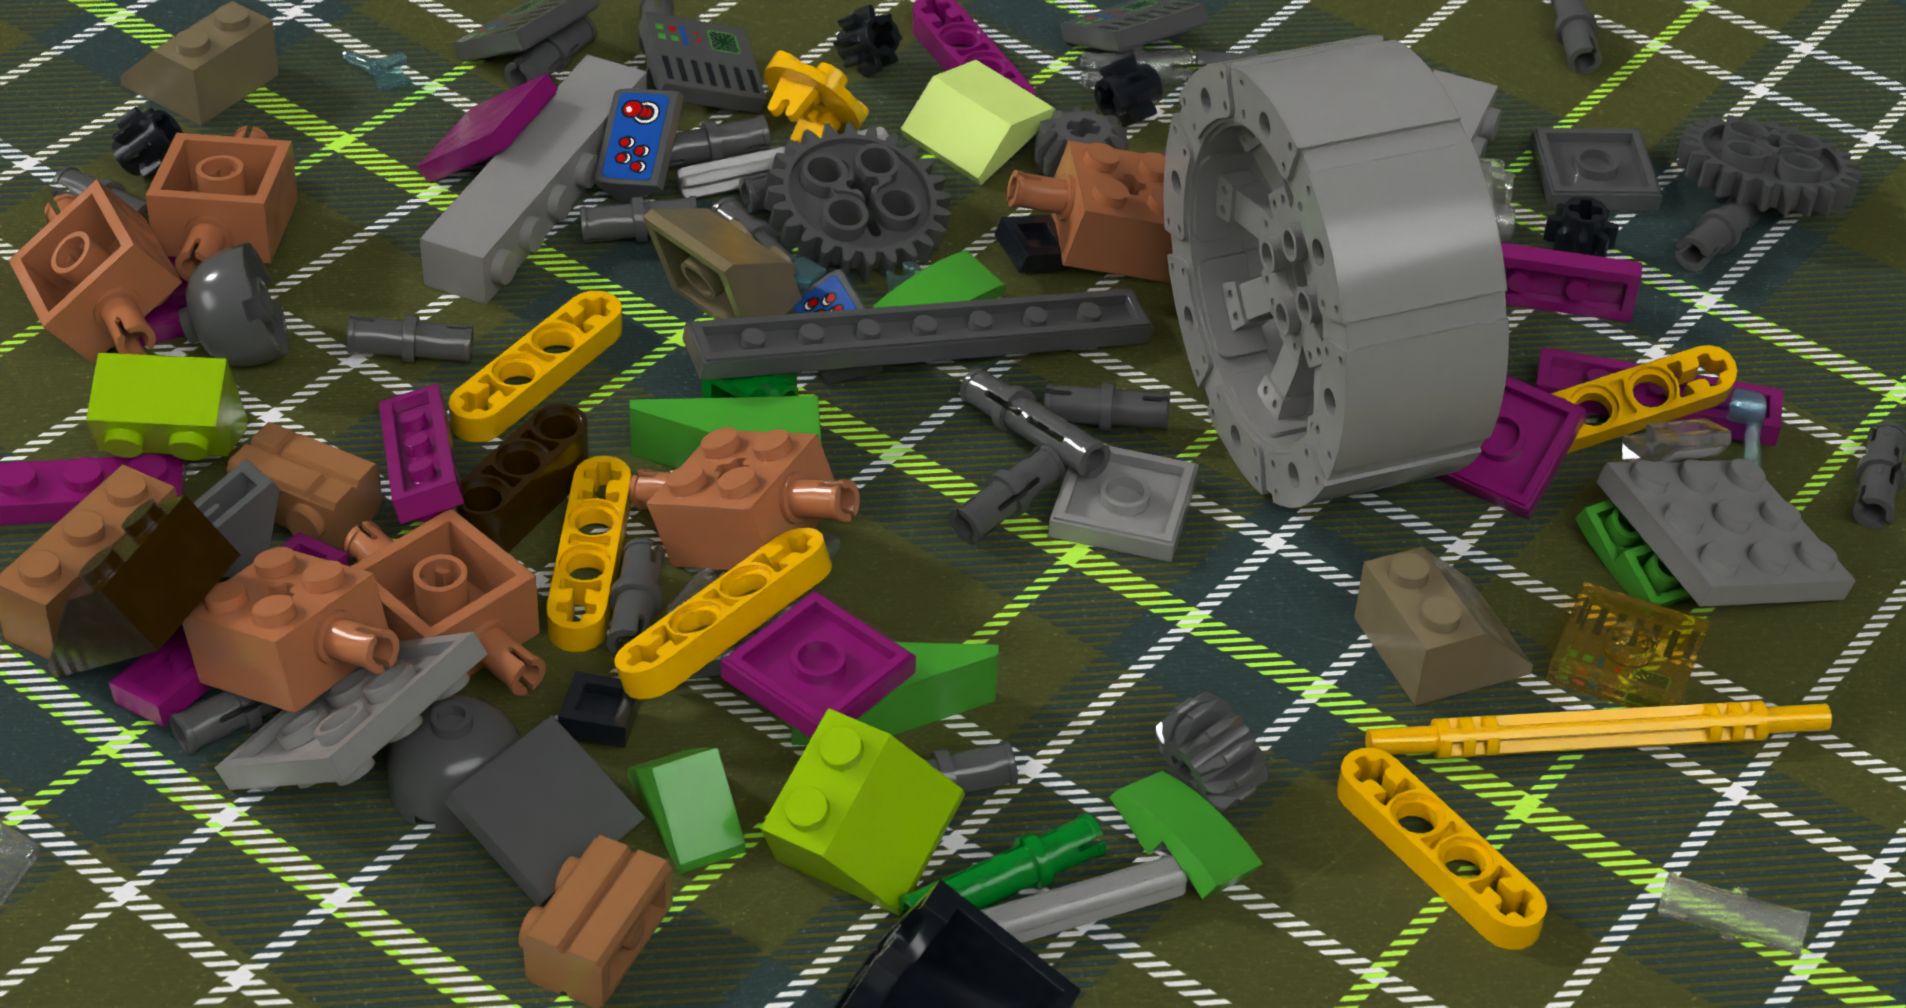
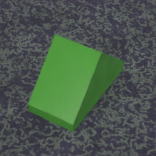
[627,747,746,874]

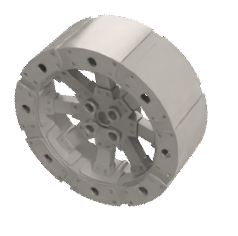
[1163,35,1509,508]

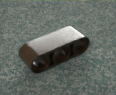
[453,404,589,553]

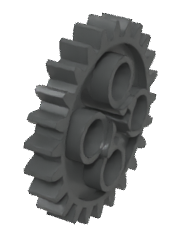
[1676,115,1862,217]
[764,122,951,282]

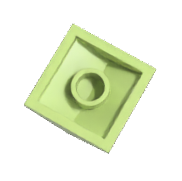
[901,60,1055,186]

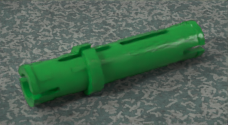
[899,813,1106,916]

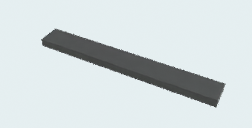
[682,289,1154,380]

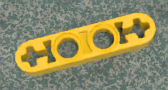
[448,291,623,443]
[1551,345,1737,454]
[546,455,631,652]
[614,527,832,700]
[1337,748,1547,950]

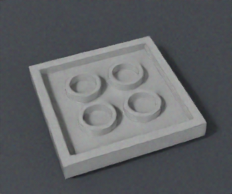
[1596,459,1856,607]
[215,631,488,791]

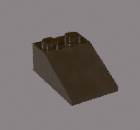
[47,495,241,678]

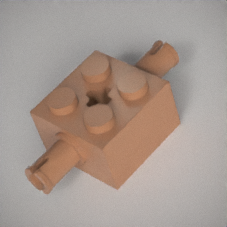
[146,126,298,281]
[1007,140,1173,283]
[8,179,182,364]
[629,427,860,570]
[344,508,546,696]
[182,546,400,713]

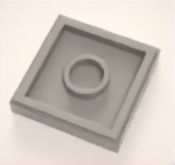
[1048,446,1199,562]

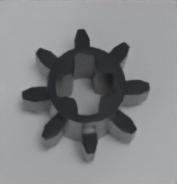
[833,5,903,76]
[1094,54,1163,127]
[112,107,183,179]
[1543,196,1619,257]

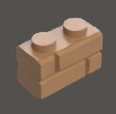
[226,422,383,551]
[518,835,673,1008]

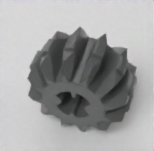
[1034,106,1129,178]
[1156,691,1268,813]

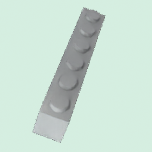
[420,55,647,305]

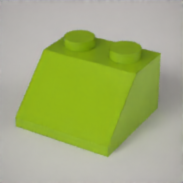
[86,353,248,461]
[760,708,965,916]

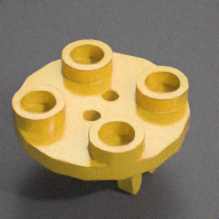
[763,50,869,143]

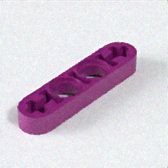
[912,0,1036,96]

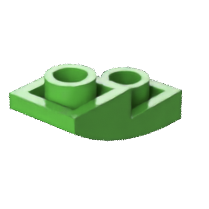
[872,250,1006,308]
[1575,499,1691,612]
[1109,771,1263,899]

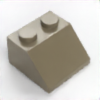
[120,1,279,126]
[643,208,802,320]
[1354,547,1533,706]

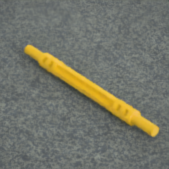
[1365,700,1832,759]

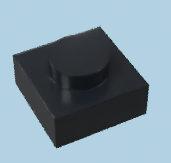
[994,214,1069,273]
[558,671,642,748]

